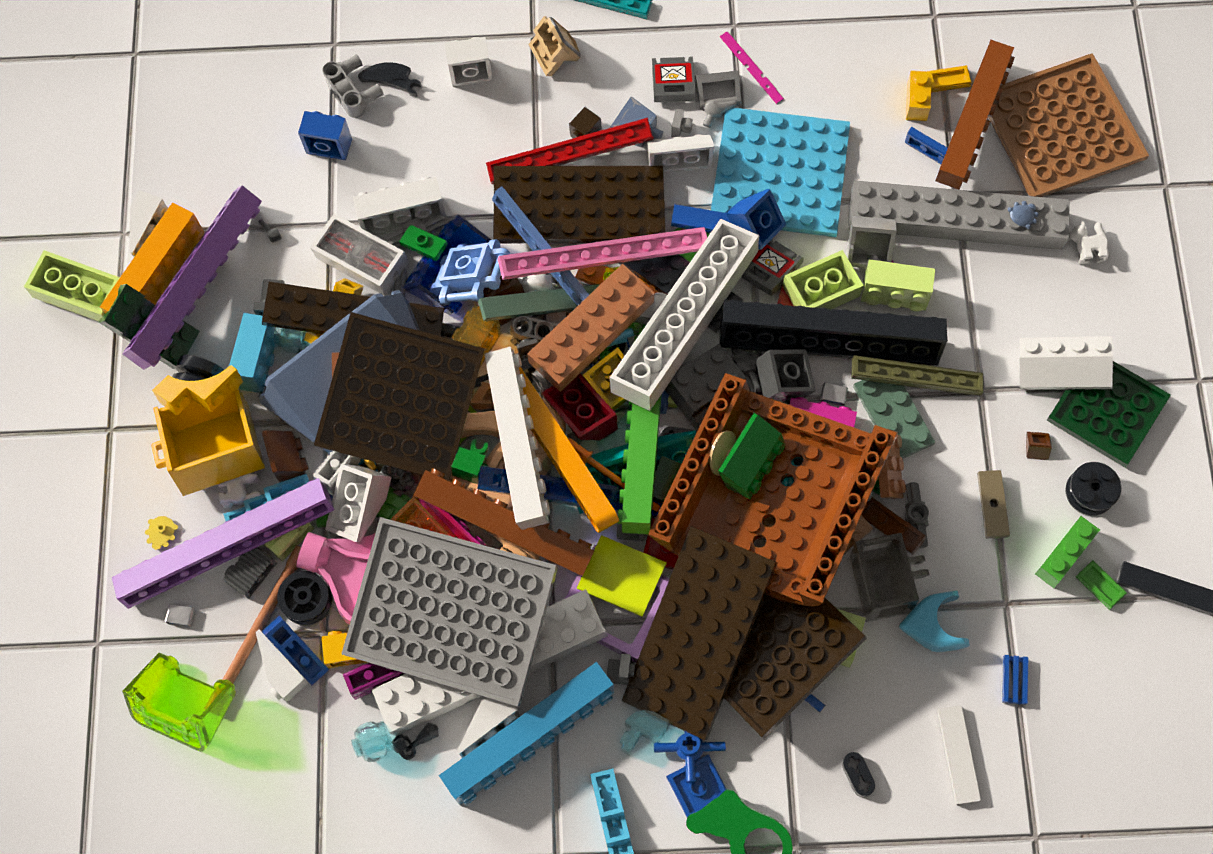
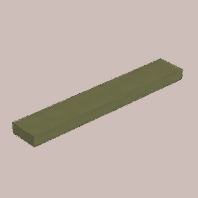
[851,356,983,396]

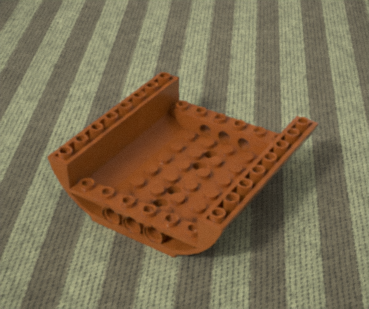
[648,373,897,606]

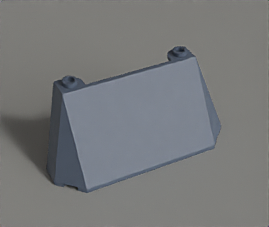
[258,290,420,455]

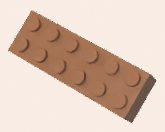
[527,264,655,392]

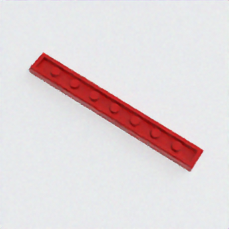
[486,118,653,184]

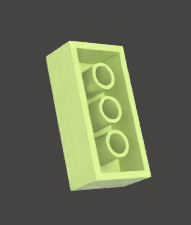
[24,250,120,321]

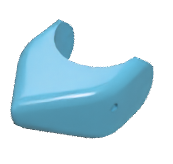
[899,591,970,652]

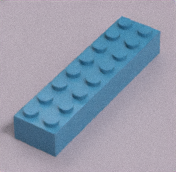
[438,662,614,805]

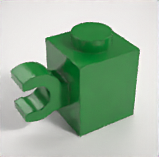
[451,439,489,484]

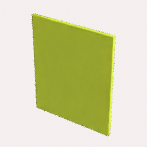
[577,535,666,617]

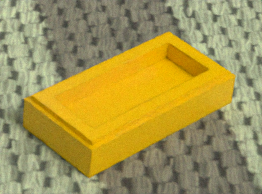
[927,65,972,93]

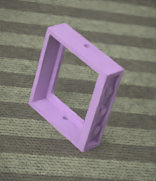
[565,545,669,663]

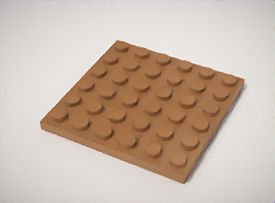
[988,53,1149,197]

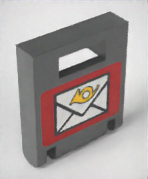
[652,56,696,103]
[741,239,804,296]

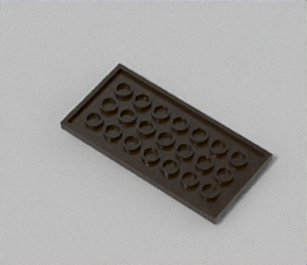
[493,166,666,244]
[621,526,778,740]

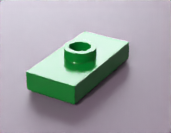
[399,224,448,261]

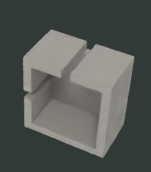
[846,216,897,268]

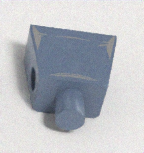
[610,97,663,147]

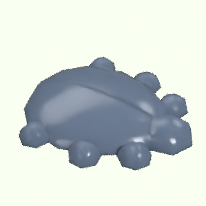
[1008,201,1039,229]

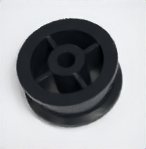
[1065,462,1122,516]
[277,571,332,625]

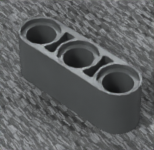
[510,316,558,342]

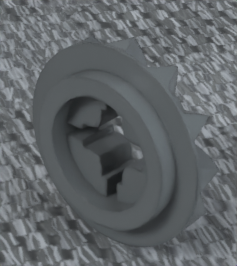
[380,465,415,492]

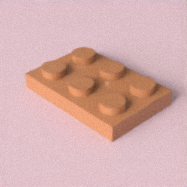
[879,429,906,499]

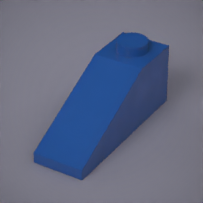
[262,616,329,686]

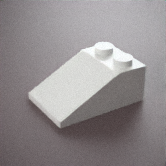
[325,464,391,542]

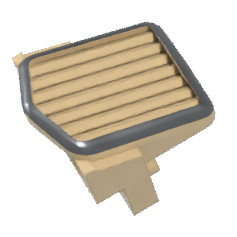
[528,16,581,76]

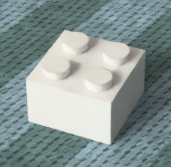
[444,37,493,87]

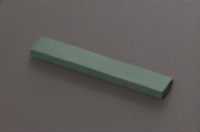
[478,284,600,321]

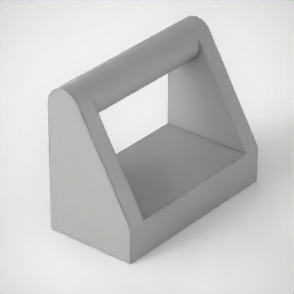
[695,71,741,109]

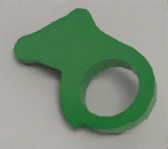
[686,789,793,854]

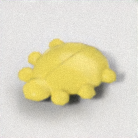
[145,516,178,550]

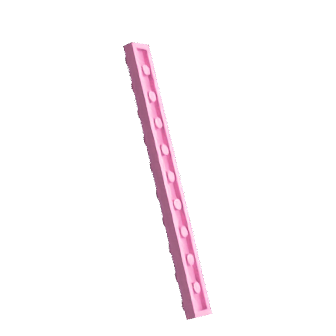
[497,227,707,280]

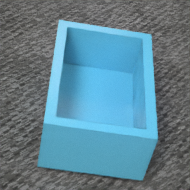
[229,313,280,393]

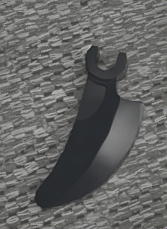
[358,62,422,97]

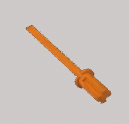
[568,438,661,512]

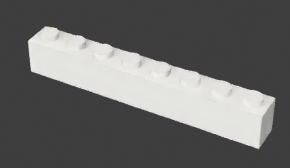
[484,347,550,530]

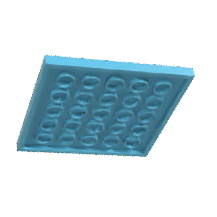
[711,108,850,237]

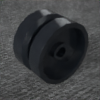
[172,355,224,381]

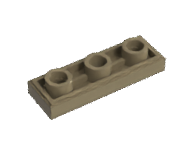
[977,470,1010,539]

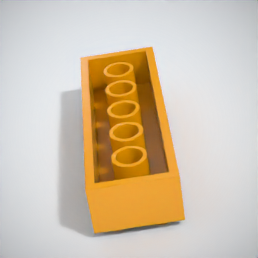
[100,202,205,314]

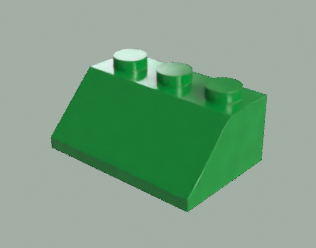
[718,413,785,499]

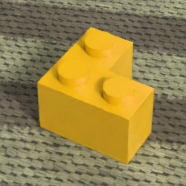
[583,347,627,411]

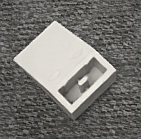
[129,190,168,257]
[457,697,520,758]

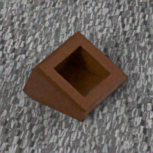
[1026,432,1052,460]

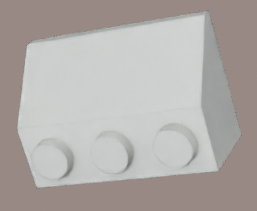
[647,134,714,173]

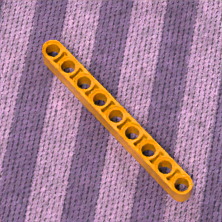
[519,367,619,533]

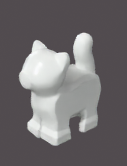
[1069,222,1109,264]
[218,471,263,508]

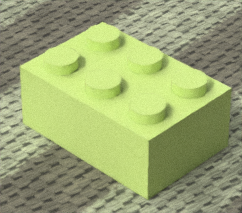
[782,250,864,309]
[861,260,935,311]

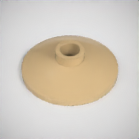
[709,430,737,476]

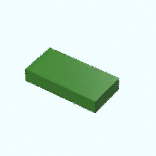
[1075,560,1127,610]

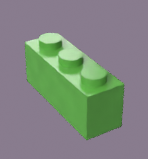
[1035,516,1100,588]

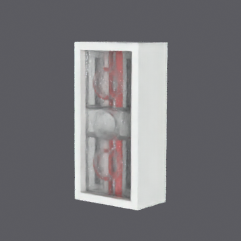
[310,214,409,296]

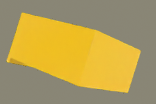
[151,388,265,496]

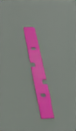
[720,32,784,104]

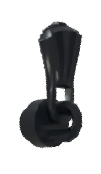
[391,723,439,760]

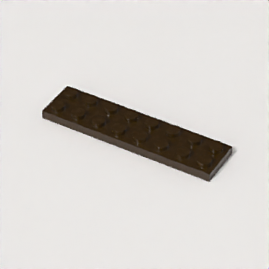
[262,281,444,336]

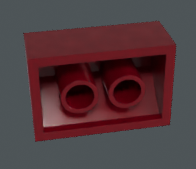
[541,374,618,441]

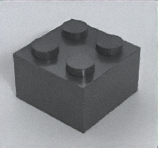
[756,349,816,401]

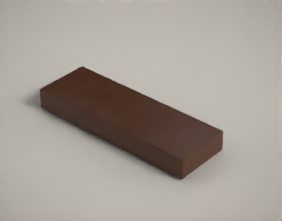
[862,496,927,555]

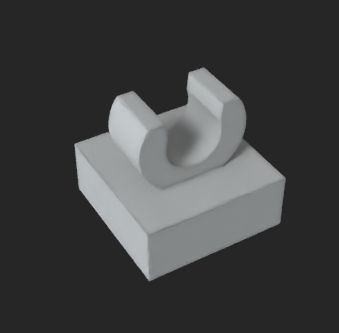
[671,109,693,137]

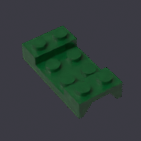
[98,284,200,369]

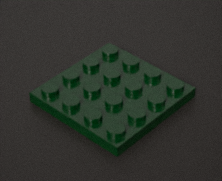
[1047,361,1171,468]

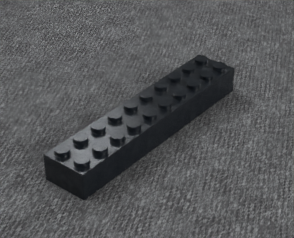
[719,300,948,366]

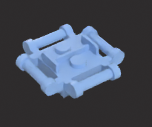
[430,239,510,306]

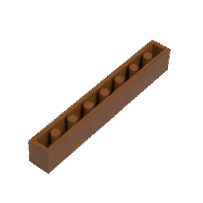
[935,39,1015,190]
[413,468,594,576]

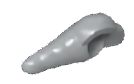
[703,100,737,128]

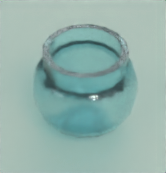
[274,327,311,354]
[351,721,394,762]

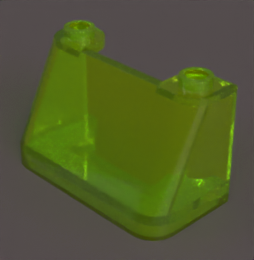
[122,653,236,752]

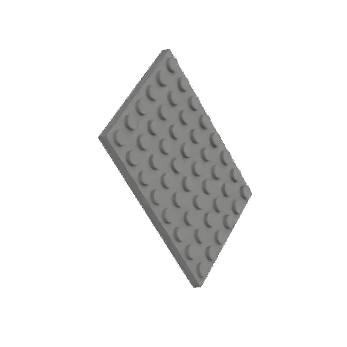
[342,517,558,706]

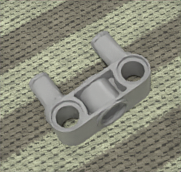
[322,54,384,118]

